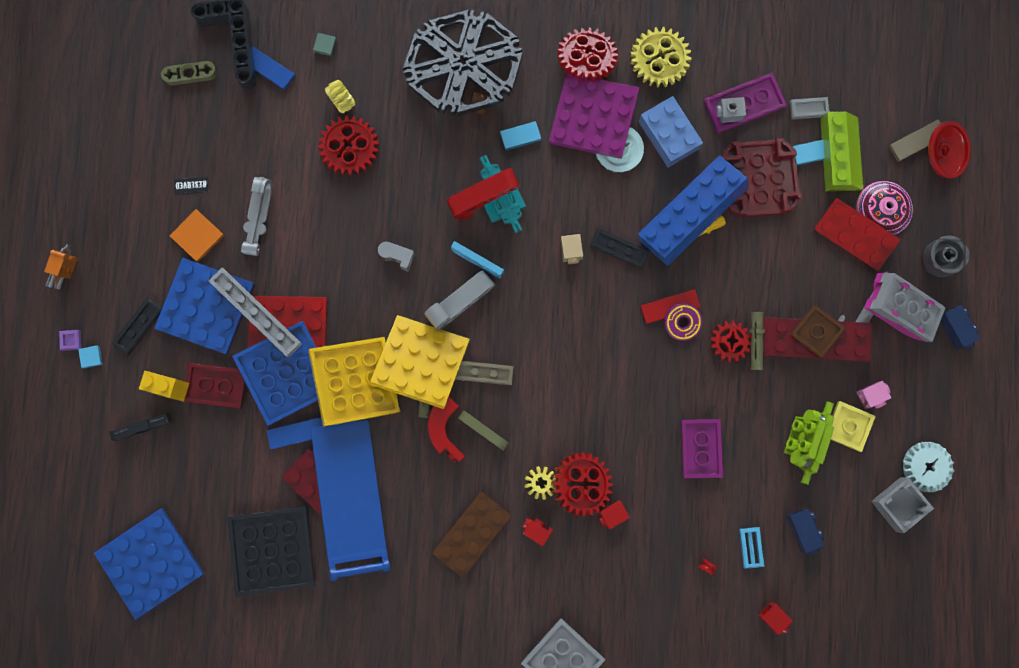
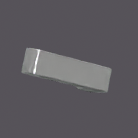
[424,270,495,331]

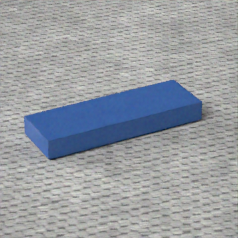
[241,46,295,91]
[266,417,323,449]

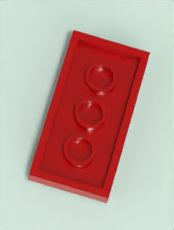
[814,198,901,271]

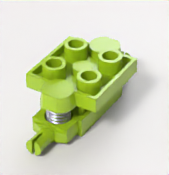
[784,401,835,485]

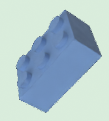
[638,96,703,168]

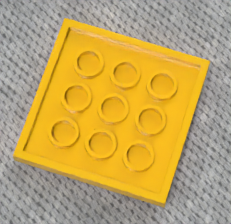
[370,315,470,409]
[308,337,400,427]

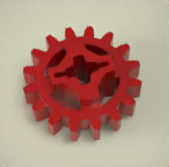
[709,320,751,363]

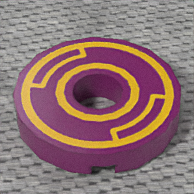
[664,303,703,341]

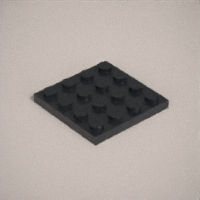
[227,507,315,597]

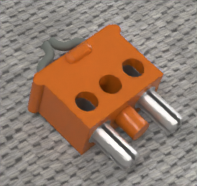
[44,244,78,289]

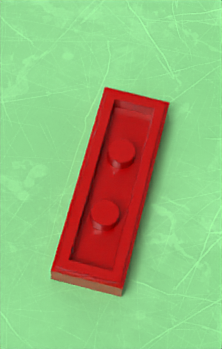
[640,289,701,324]

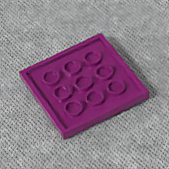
[549,73,639,159]

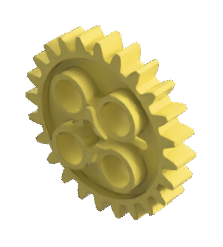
[630,27,691,88]

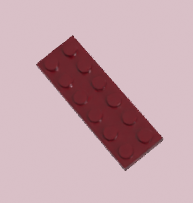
[763,317,872,362]

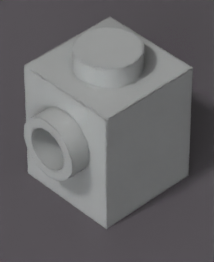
[716,97,746,123]

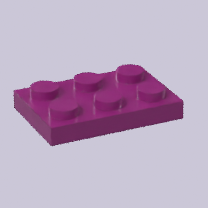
[681,419,723,478]

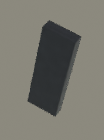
[590,228,649,269]
[112,297,162,355]

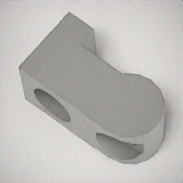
[378,242,415,272]

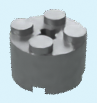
[923,235,969,277]

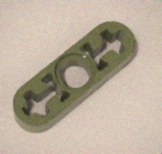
[161,61,217,85]
[458,410,509,451]

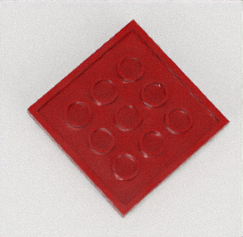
[248,296,328,348]

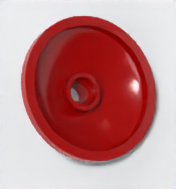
[928,121,971,178]

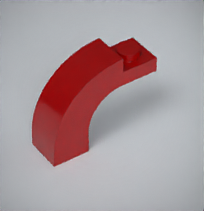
[428,397,465,462]

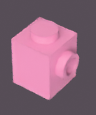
[856,381,891,409]

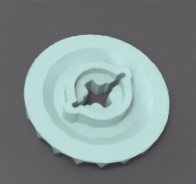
[596,127,644,173]
[903,442,955,492]

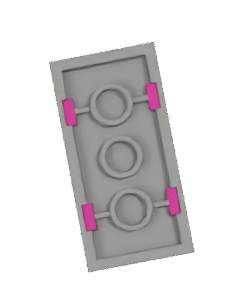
[864,273,945,342]

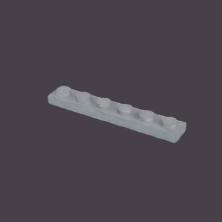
[209,267,302,358]

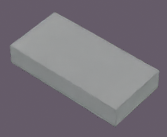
[790,97,830,120]

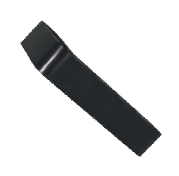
[191,0,256,90]

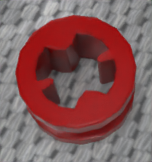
[698,559,718,576]

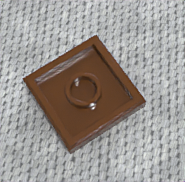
[790,304,846,359]

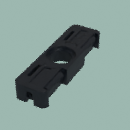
[109,413,173,442]

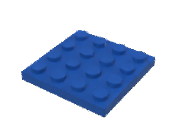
[154,258,255,355]
[232,321,318,425]
[94,508,204,620]

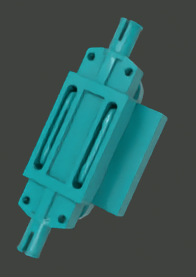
[480,155,526,233]

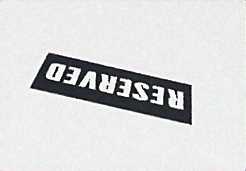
[174,177,208,194]

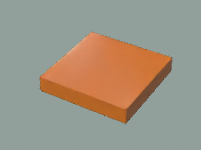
[170,209,225,262]

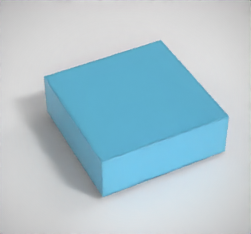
[78,345,103,369]

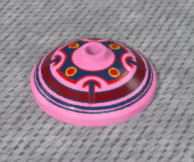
[856,181,913,235]

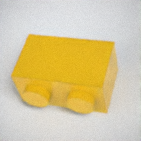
[139,371,190,402]

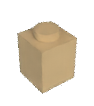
[560,234,583,264]

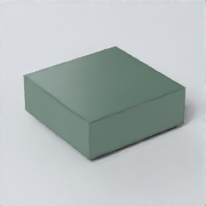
[313,33,337,57]

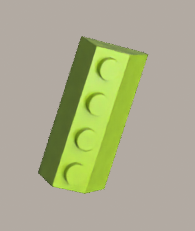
[820,111,863,191]

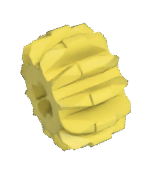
[325,80,355,113]
[525,466,556,500]

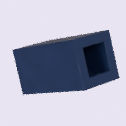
[941,305,980,350]
[786,508,824,555]

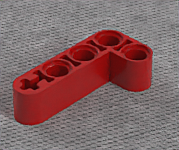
[446,168,520,220]

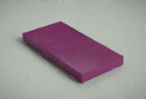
[704,73,787,134]

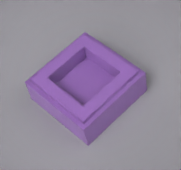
[59,330,82,351]

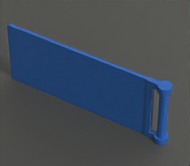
[311,420,390,581]

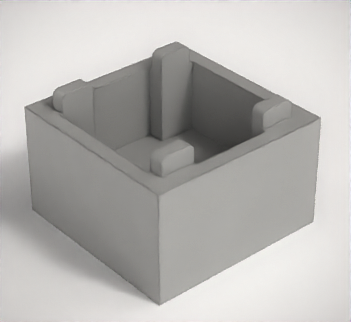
[871,477,934,533]

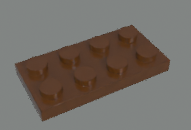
[432,491,511,578]

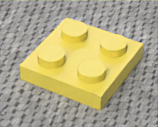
[831,401,876,452]

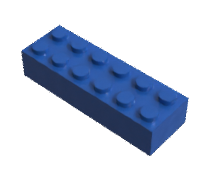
[638,155,749,266]

